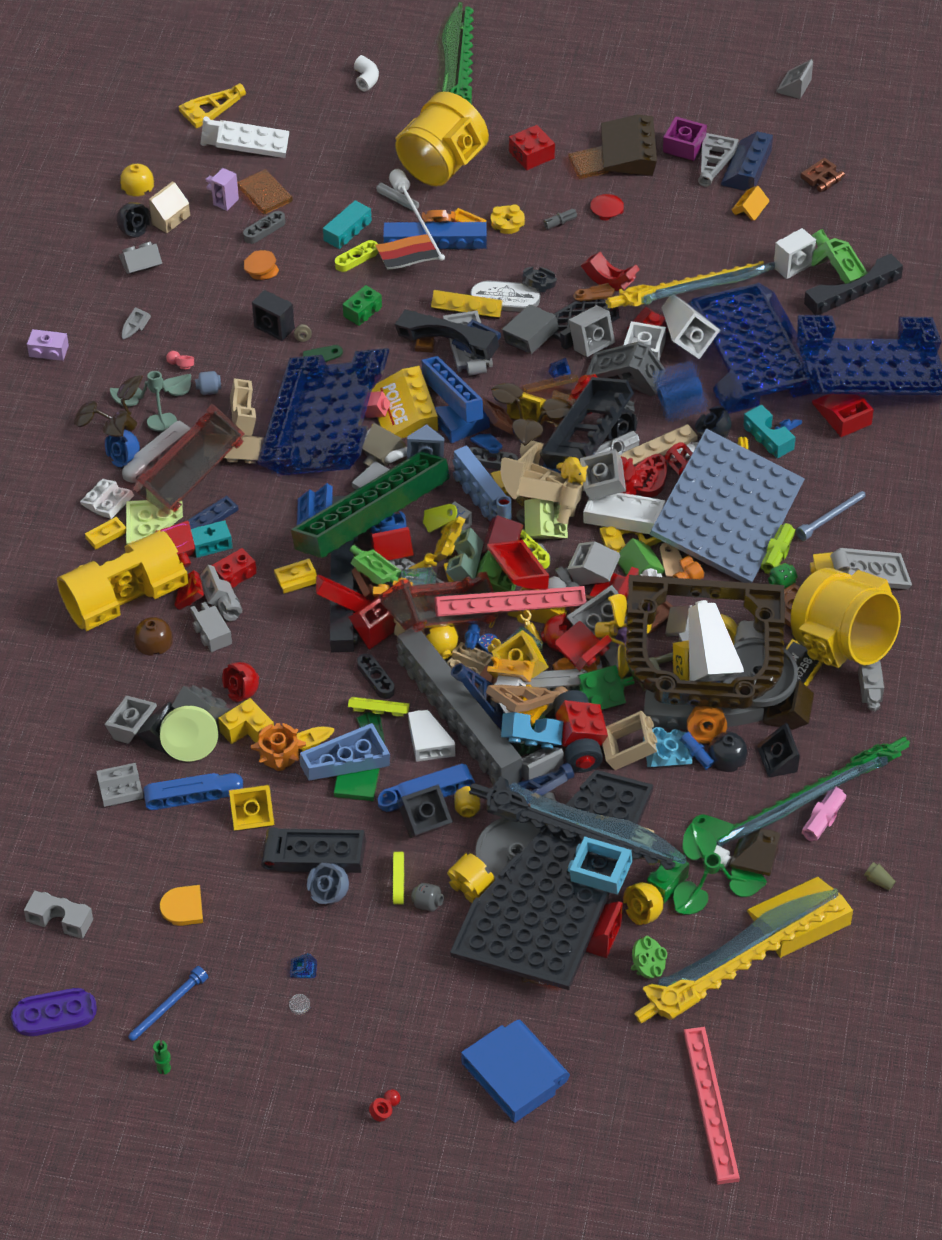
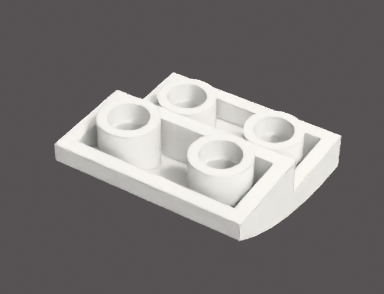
[80,479,134,519]

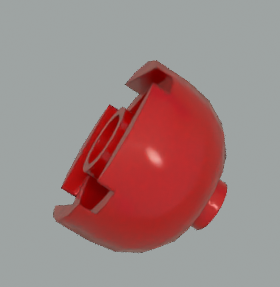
[541,613,571,653]
[222,662,259,702]

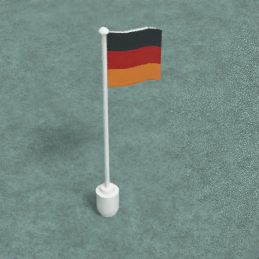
[375,169,445,269]

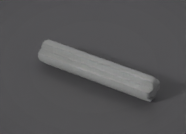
[376,183,419,211]

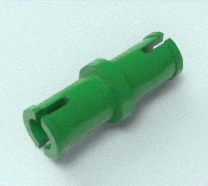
[153,1040,171,1075]

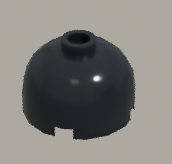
[116,202,151,237]
[695,406,732,438]
[602,408,637,441]
[708,732,748,772]

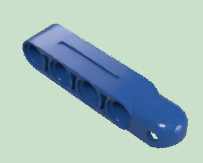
[378,764,475,812]
[143,773,243,810]

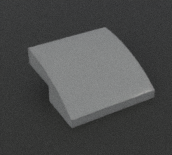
[96,763,144,807]

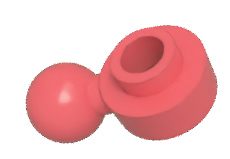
[166,351,194,369]

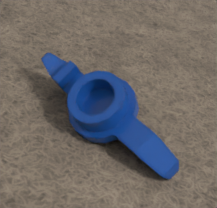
[775,419,802,431]

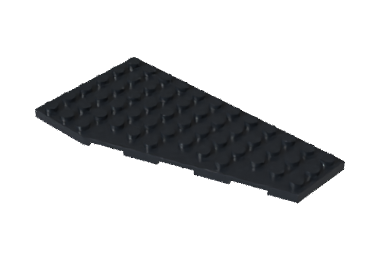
[450,770,654,990]

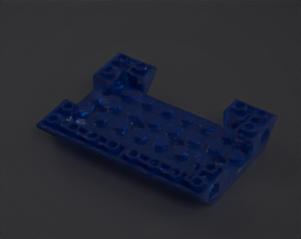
[688,283,827,413]
[797,315,942,395]
[258,348,389,475]

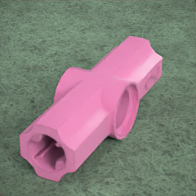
[802,787,846,842]

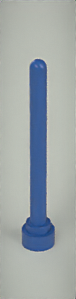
[128,966,208,1041]

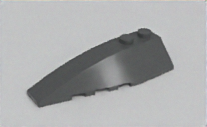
[644,689,764,729]

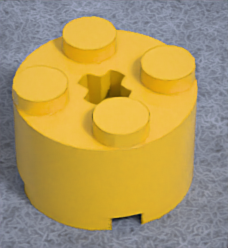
[447,853,495,903]

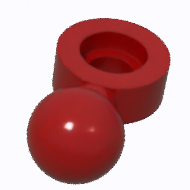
[369,1089,401,1122]

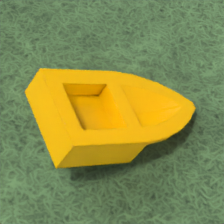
[297,727,334,752]

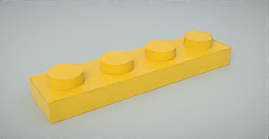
[431,290,503,318]

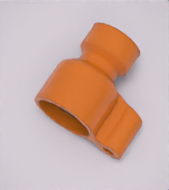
[673,555,704,580]

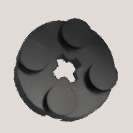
[522,267,557,292]

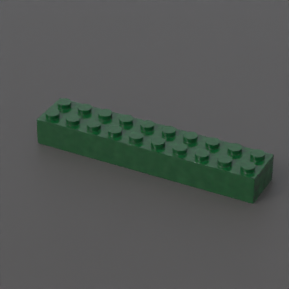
[291,452,450,558]

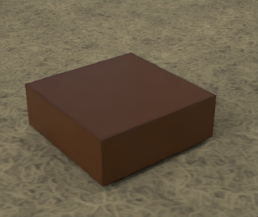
[415,337,435,353]

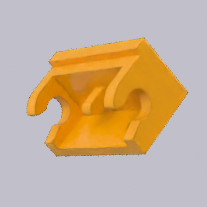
[487,657,535,682]

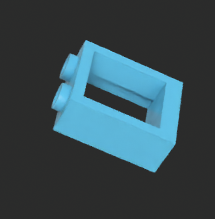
[568,837,632,895]

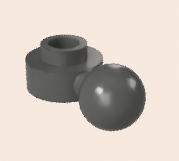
[555,566,579,587]

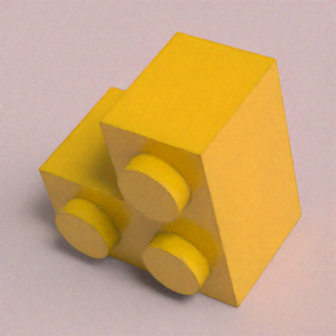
[218,698,274,744]

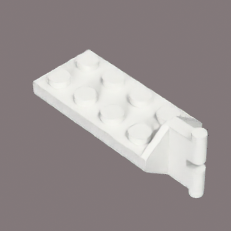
[200,117,289,158]

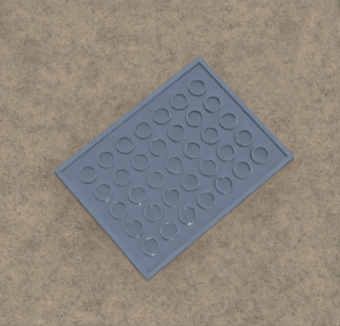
[649,429,805,583]

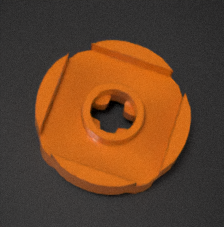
[422,210,456,222]
[687,706,727,744]

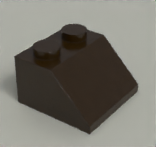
[763,680,814,730]

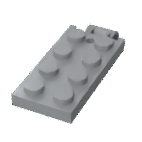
[443,311,493,376]
[830,548,912,589]

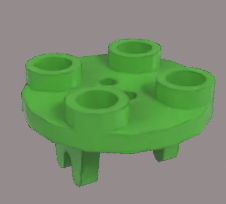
[631,936,667,979]

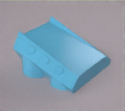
[643,727,692,767]

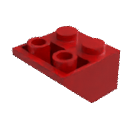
[348,593,397,649]

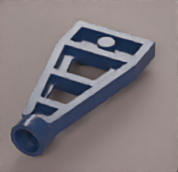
[451,663,505,730]
[509,763,574,804]

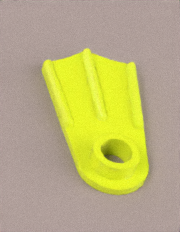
[423,504,458,533]

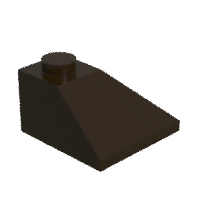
[730,828,781,876]

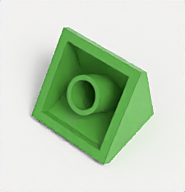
[618,538,665,576]

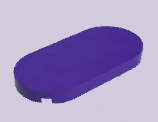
[11,988,97,1036]

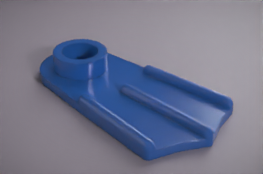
[470,433,503,453]

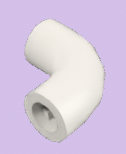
[354,55,379,92]

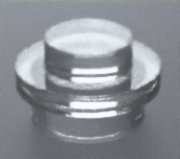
[289,994,310,1015]

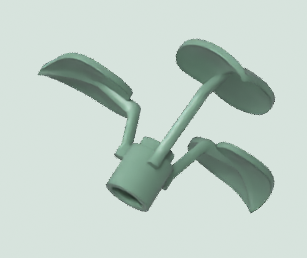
[110,371,191,432]

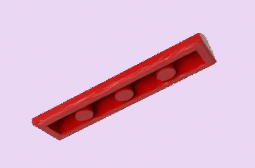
[316,575,372,612]

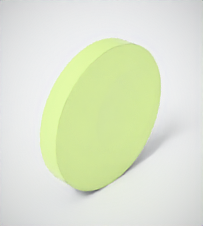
[160,706,218,761]

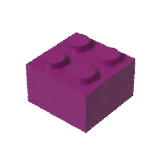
[663,117,707,161]

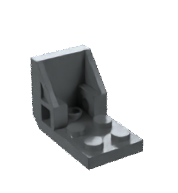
[586,341,665,396]

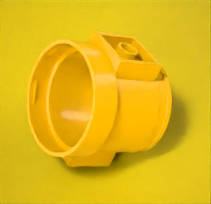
[395,92,489,186]
[791,568,901,668]

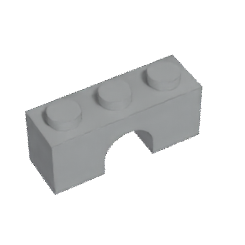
[24,891,93,939]

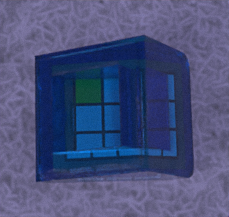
[290,953,317,978]

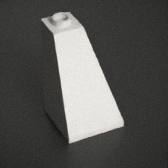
[662,293,720,359]
[688,600,744,682]

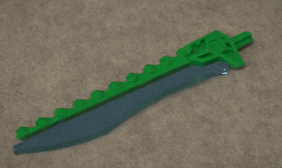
[716,736,910,847]

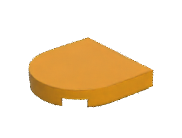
[160,885,203,926]

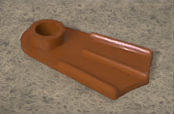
[573,283,615,301]

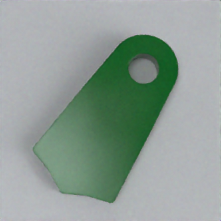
[692,814,734,841]

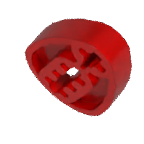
[635,454,667,498]

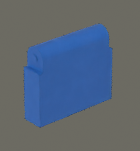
[461,1020,570,1123]

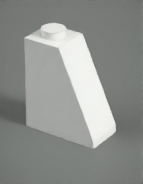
[408,710,455,762]

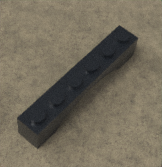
[804,254,903,316]
[395,309,500,361]

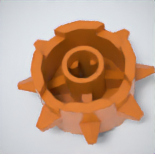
[251,723,306,771]

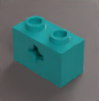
[191,520,233,558]

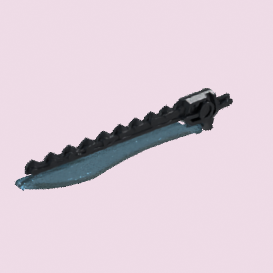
[469,776,686,870]

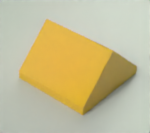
[229,785,274,830]

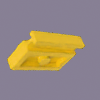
[274,558,317,593]

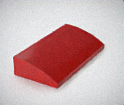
[487,540,549,589]

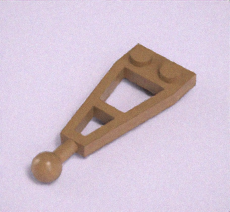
[485,685,568,712]

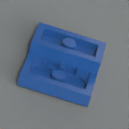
[297,483,333,525]

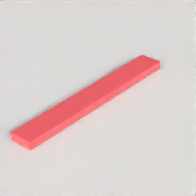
[434,586,586,617]
[683,1027,739,1185]

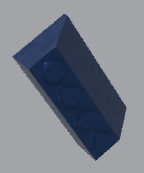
[721,131,773,191]

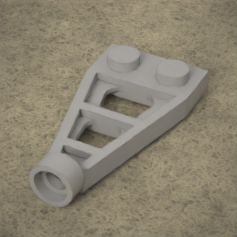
[698,133,739,187]

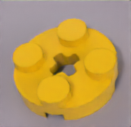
[491,205,525,234]

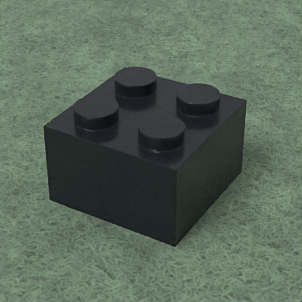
[252,290,295,341]
[397,784,453,839]

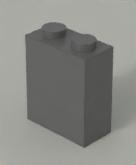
[502,304,559,354]

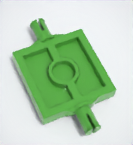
[350,545,402,584]

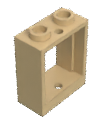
[603,711,657,770]

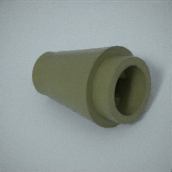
[864,862,896,891]

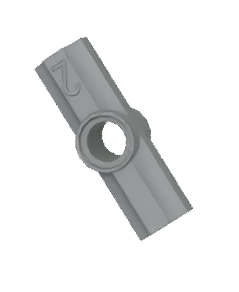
[592,431,640,455]

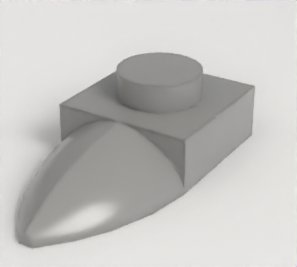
[122,307,151,339]

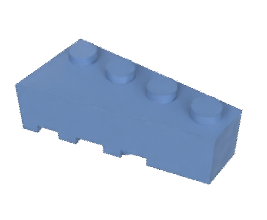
[300,723,390,780]

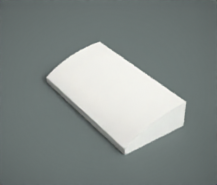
[583,493,665,534]

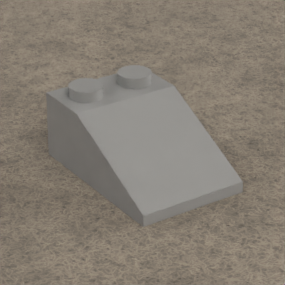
[566,585,627,640]

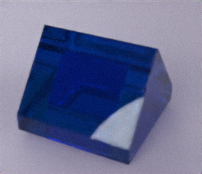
[548,358,572,381]

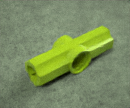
[761,523,795,574]

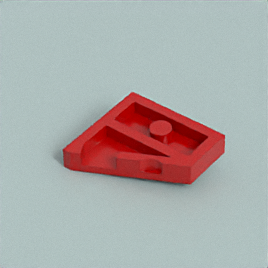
[174,570,204,610]

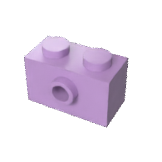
[27,329,69,361]

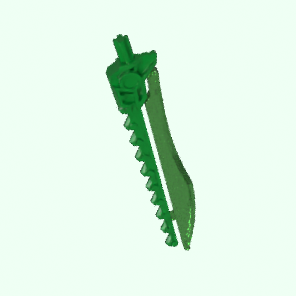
[442,2,474,105]

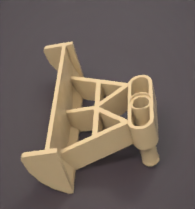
[500,441,584,524]

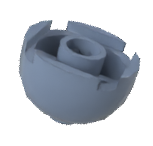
[307,863,349,904]

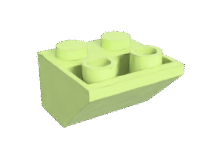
[524,498,568,539]

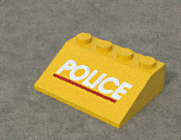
[368,366,438,438]

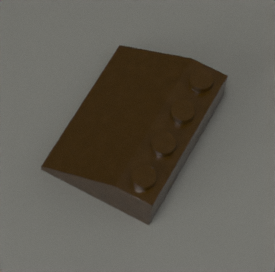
[601,114,657,176]

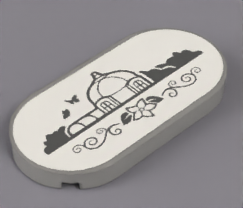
[471,281,540,312]

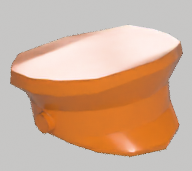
[244,250,279,280]

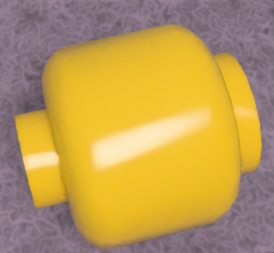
[454,786,480,817]

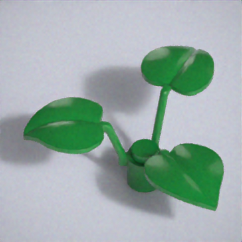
[673,823,767,915]

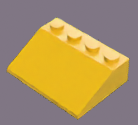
[747,877,853,958]

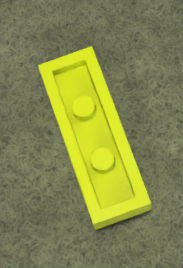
[348,697,410,716]

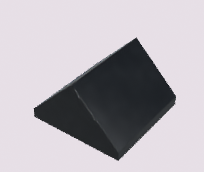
[757,723,800,777]

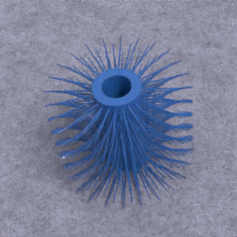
[653,360,708,421]

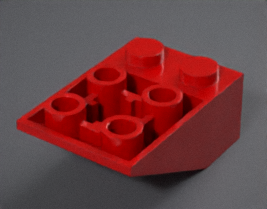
[812,388,874,437]

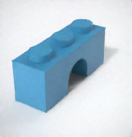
[501,712,563,749]

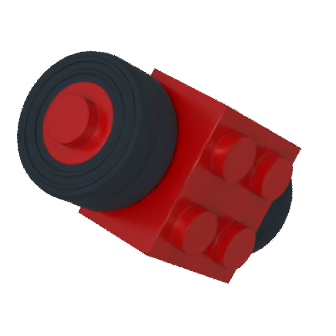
[553,690,608,773]

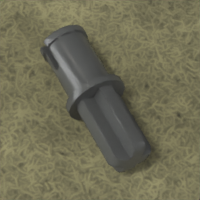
[543,209,577,230]

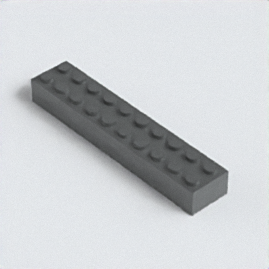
[396,626,522,786]

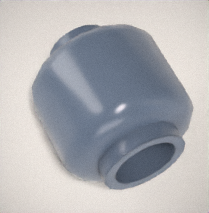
[195,371,221,395]

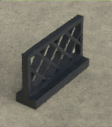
[552,299,620,349]

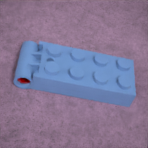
[453,445,511,521]

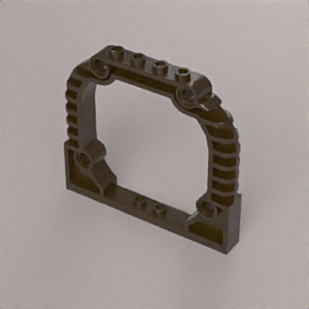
[626,575,785,709]

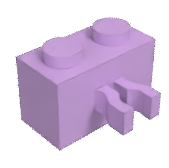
[206,168,239,211]

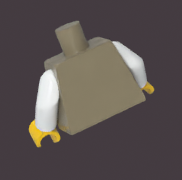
[361,423,407,468]

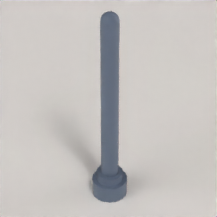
[796,491,866,541]

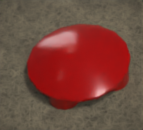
[590,194,624,221]

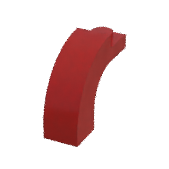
[581,252,640,291]

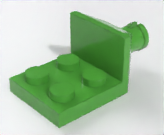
[811,229,868,284]

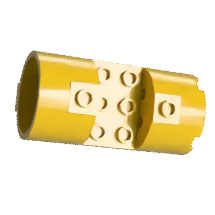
[57,530,188,631]

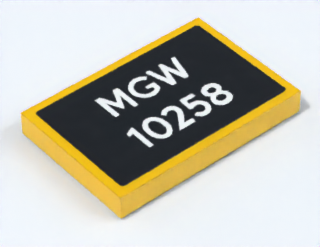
[786,639,823,686]

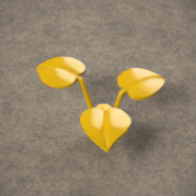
[595,594,652,679]

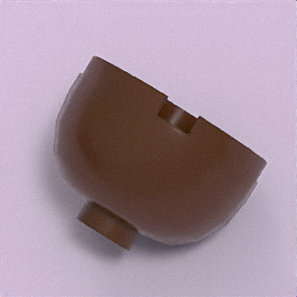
[134,617,173,656]

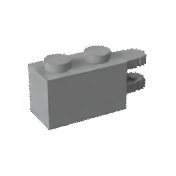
[190,602,232,652]
[858,660,884,712]

